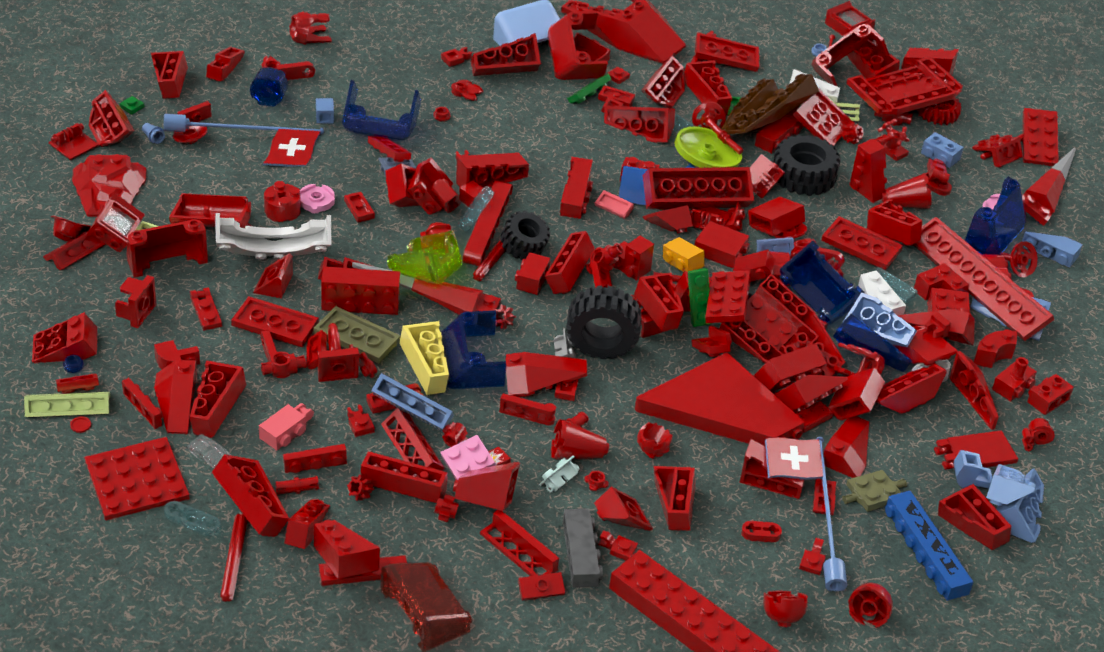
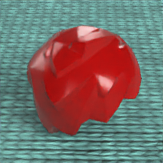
[637,422,673,459]

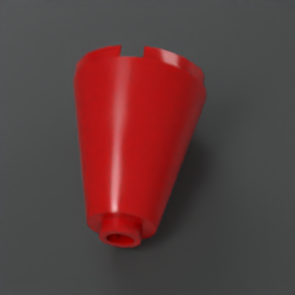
[881,174,932,209]
[551,419,609,460]

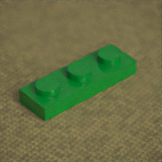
[567,73,611,104]
[688,268,712,327]

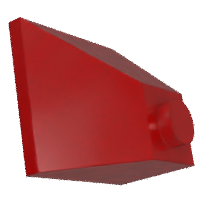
[642,205,693,234]
[594,486,653,531]

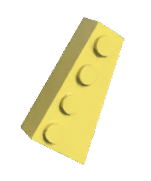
[399,321,449,395]

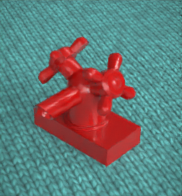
[875,119,909,161]

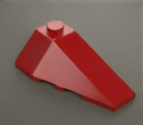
[604,106,675,143]
[897,308,975,345]
[949,351,999,430]
[505,352,587,397]
[154,360,197,434]
[823,416,869,478]

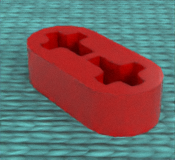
[741,521,782,542]

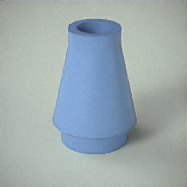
[142,123,165,143]

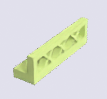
[24,392,110,417]

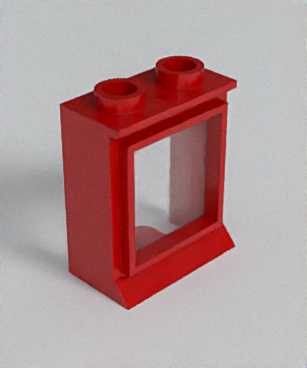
[825,1,876,36]
[88,193,145,252]

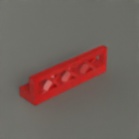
[43,219,118,270]
[381,408,445,471]
[480,510,559,576]

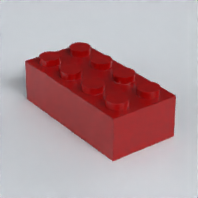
[321,267,400,315]

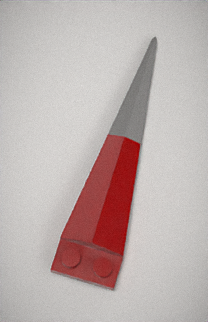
[1017,148,1076,226]
[352,262,501,326]

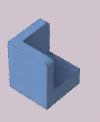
[316,98,334,123]

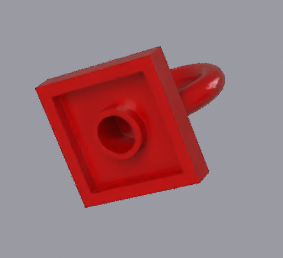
[318,323,359,382]

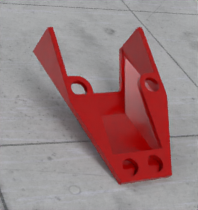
[582,0,686,64]

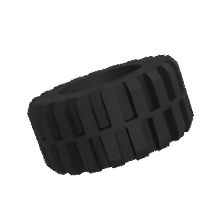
[773,135,841,196]
[566,286,642,359]

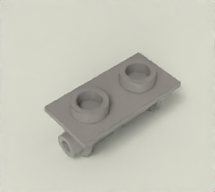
[554,328,576,358]

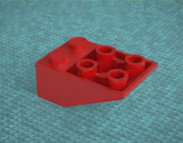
[32,312,97,363]
[889,325,958,366]
[775,375,848,414]

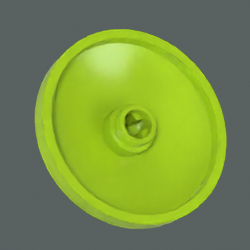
[675,127,742,168]

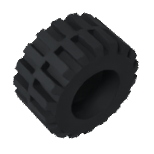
[500,211,550,260]

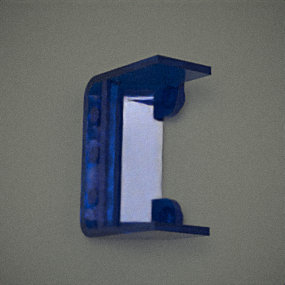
[342,80,421,140]
[441,310,506,389]

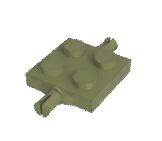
[842,470,907,512]

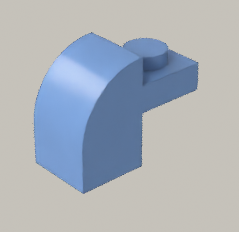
[953,450,992,489]

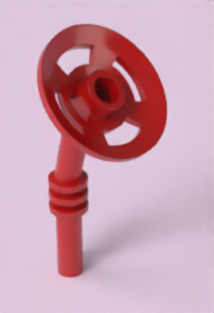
[692,102,743,155]
[966,239,1038,278]

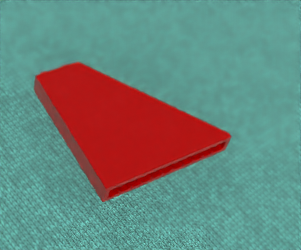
[635,352,805,446]

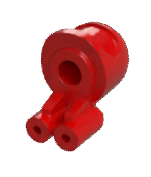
[1022,418,1055,451]

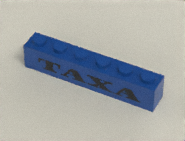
[885,490,973,601]

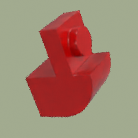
[154,340,200,370]

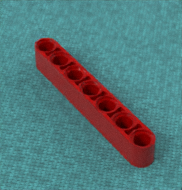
[463,181,513,266]

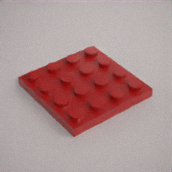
[84,437,190,521]

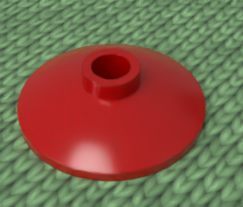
[173,126,208,144]
[774,223,807,240]

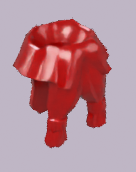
[289,12,332,45]
[833,343,885,376]

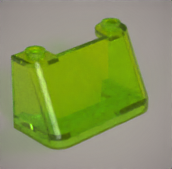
[387,230,462,284]

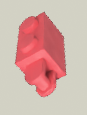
[259,403,314,450]

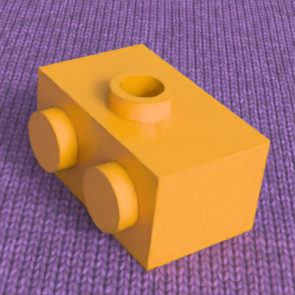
[663,237,704,272]

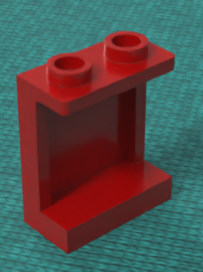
[407,158,453,215]

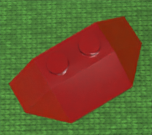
[641,56,685,108]
[88,90,134,147]
[876,364,947,414]

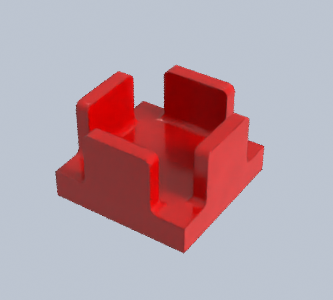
[115,275,157,329]

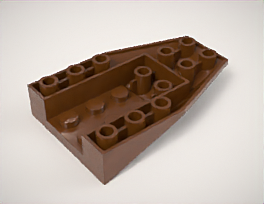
[721,73,819,134]

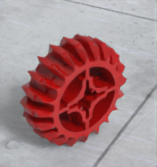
[916,98,961,126]

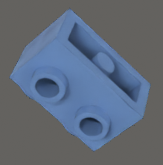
[921,132,964,168]

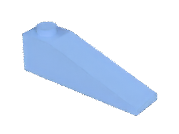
[986,464,1036,506]

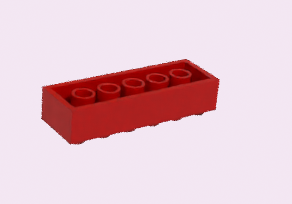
[643,167,754,209]

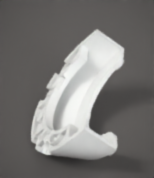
[215,213,331,259]

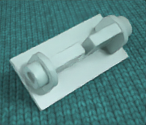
[539,455,579,492]

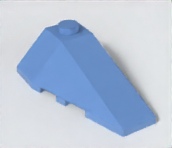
[843,293,917,347]

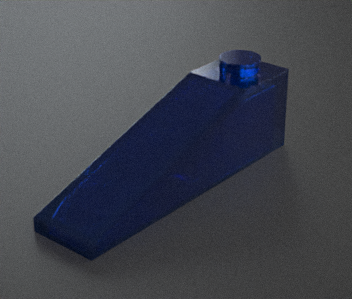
[833,313,912,372]

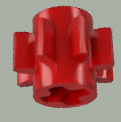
[842,122,863,144]
[491,305,516,329]
[442,422,468,447]
[347,474,374,501]
[434,494,459,522]

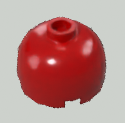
[848,582,893,628]
[763,591,808,627]

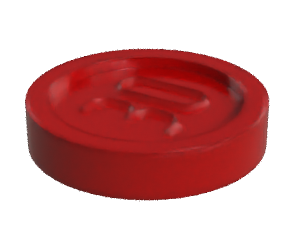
[70,416,91,433]

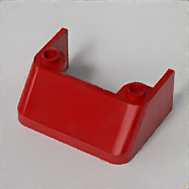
[548,11,608,80]
[812,24,889,87]

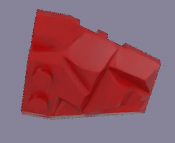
[72,154,147,217]

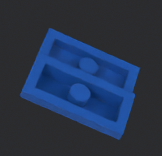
[619,166,648,205]

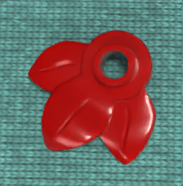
[451,80,483,101]
[349,344,378,378]

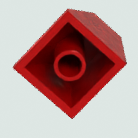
[453,462,520,511]

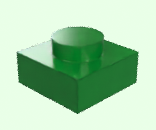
[119,96,144,115]

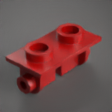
[724,202,745,232]

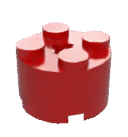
[264,181,301,222]

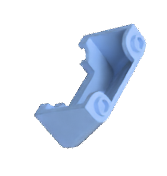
[493,0,560,46]

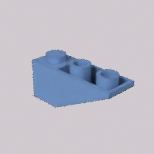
[1022,232,1082,268]

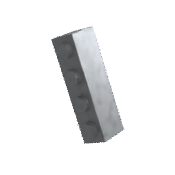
[563,508,603,588]

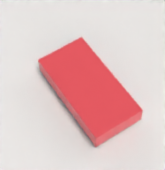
[594,190,634,219]

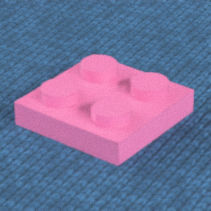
[440,435,496,479]

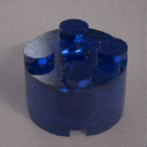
[250,67,288,107]

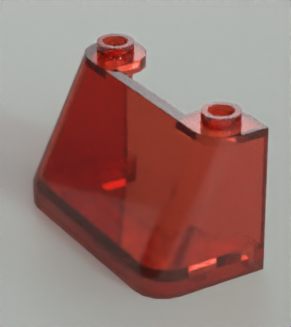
[380,562,472,652]

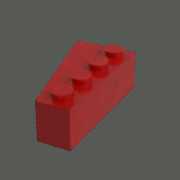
[843,31,900,79]
[683,60,732,116]
[456,153,529,189]

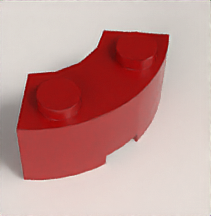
[973,329,1017,368]

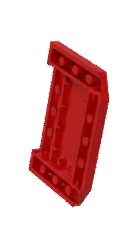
[847,57,963,115]

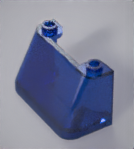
[965,176,1026,255]
[779,241,865,325]

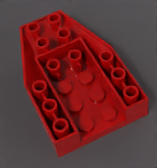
[720,274,845,376]

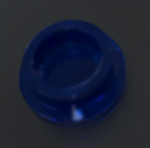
[63,355,84,373]

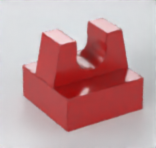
[924,312,951,338]

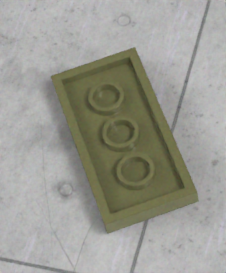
[314,306,400,364]

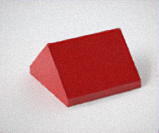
[253,253,293,299]

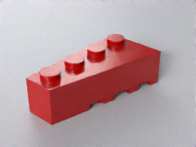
[471,33,541,76]
[190,360,246,438]
[211,454,289,537]

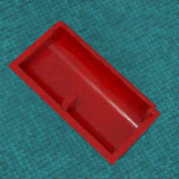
[169,193,251,228]

